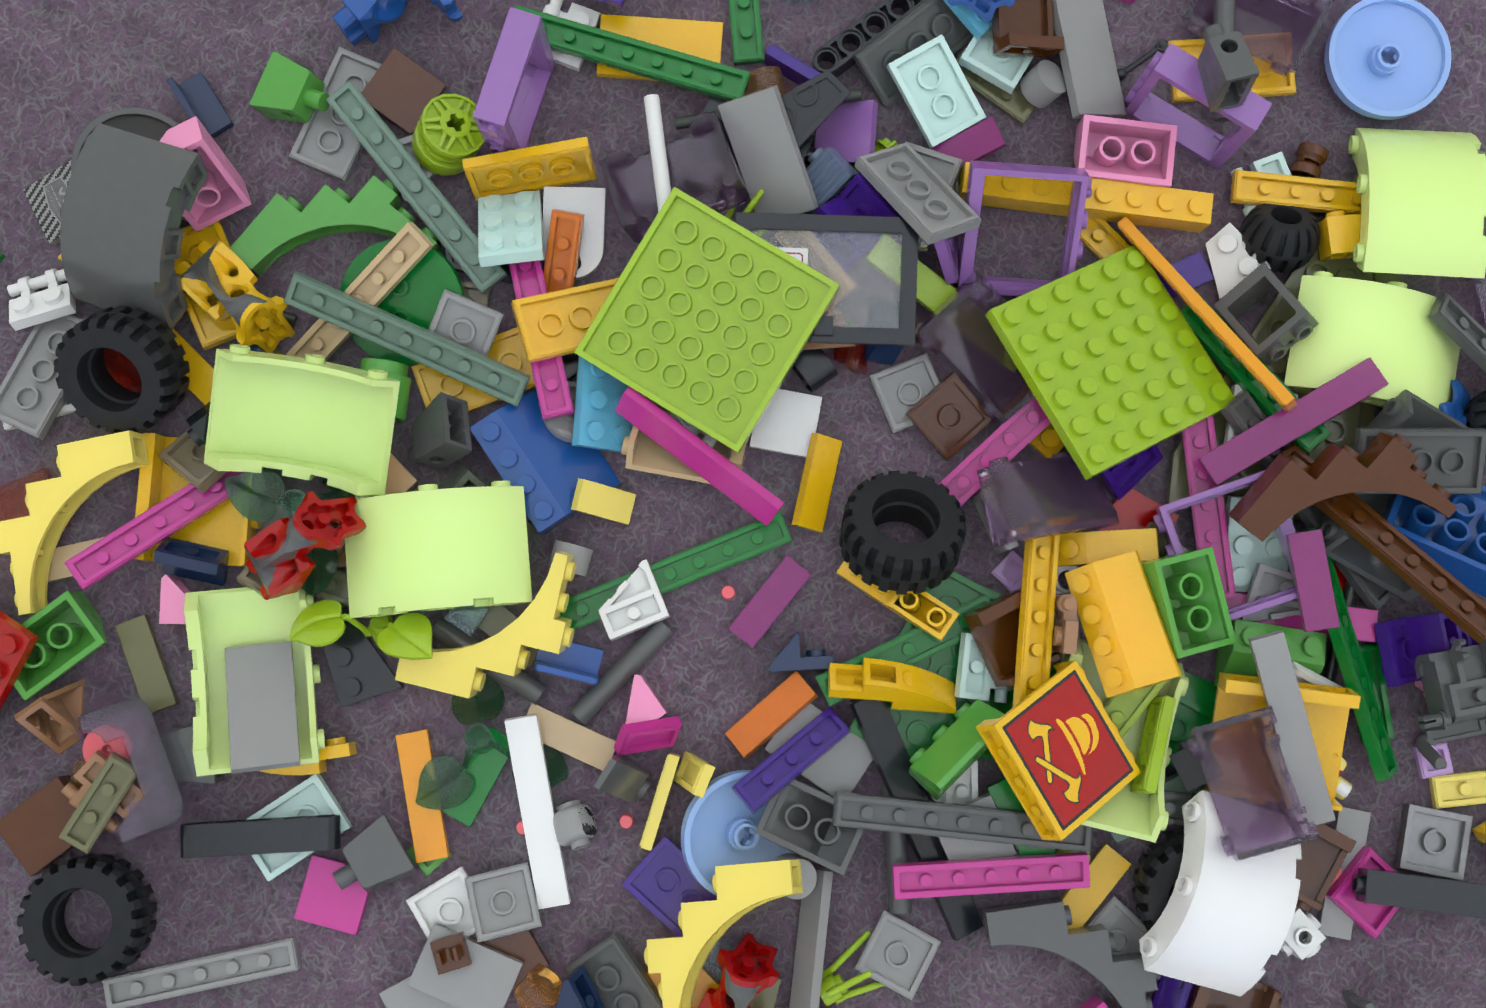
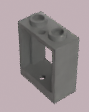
[1214,262,1319,366]

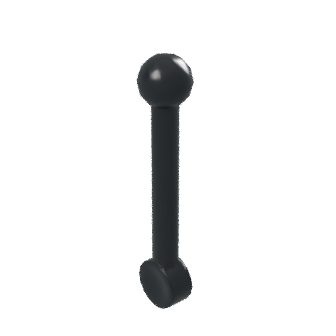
[1117,39,1168,81]

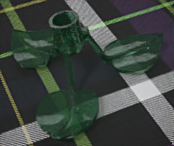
[225,468,355,596]
[415,675,569,810]

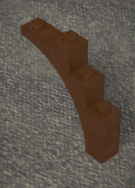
[1228,432,1458,542]

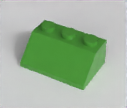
[1142,547,1237,659]
[14,590,107,701]
[1214,619,1326,687]
[909,699,1004,800]

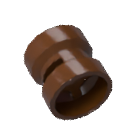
[1289,142,1329,179]

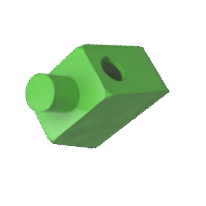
[249,51,330,123]

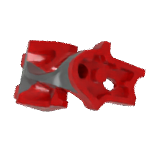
[244,491,367,600]
[698,933,779,1008]

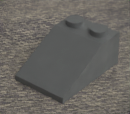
[755,779,864,877]

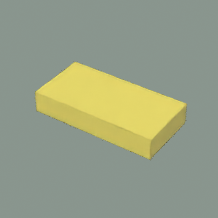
[571,478,636,525]
[674,751,715,798]

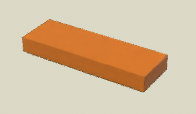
[543,209,585,293]
[725,671,818,759]

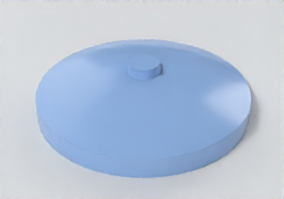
[1324,0,1451,120]
[681,770,803,896]

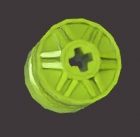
[411,94,484,176]

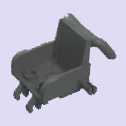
[1415,638,1486,769]

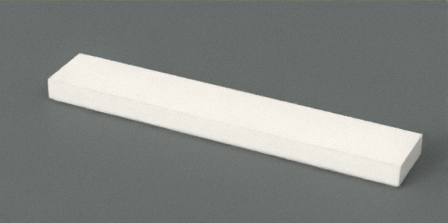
[504,714,571,909]

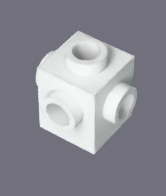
[1280,907,1326,960]

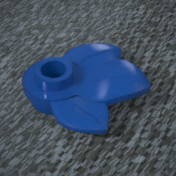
[1439,379,1471,426]

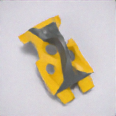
[174,240,295,353]

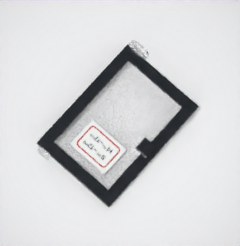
[730,212,928,347]

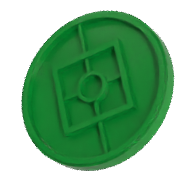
[340,240,465,365]

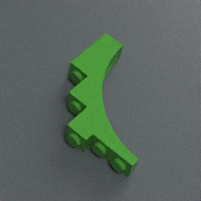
[229,175,442,276]

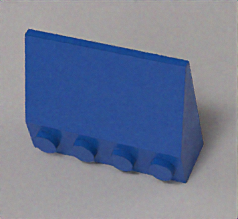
[470,389,621,536]
[1382,485,1486,598]

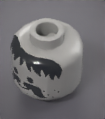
[553,800,598,851]

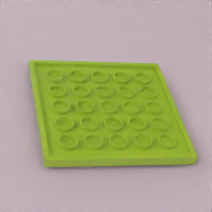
[574,187,840,453]
[985,245,1235,480]

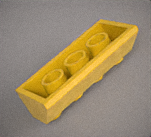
[1064,551,1182,698]

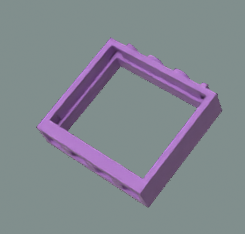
[473,7,555,154]
[1124,43,1272,169]
[955,160,1092,296]
[1153,470,1297,620]

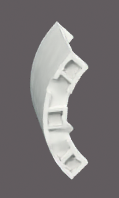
[1139,790,1302,997]

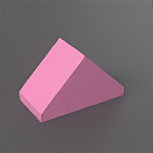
[159,574,191,624]
[625,674,667,724]

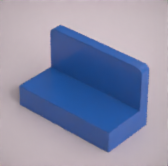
[533,641,604,685]

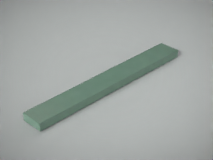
[326,80,508,294]
[284,272,531,406]

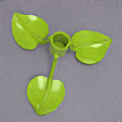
[289,600,433,660]

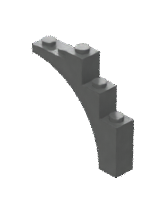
[982,897,1161,1008]

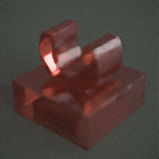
[834,345,868,374]

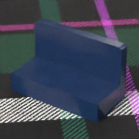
[166,72,235,138]
[154,537,229,586]

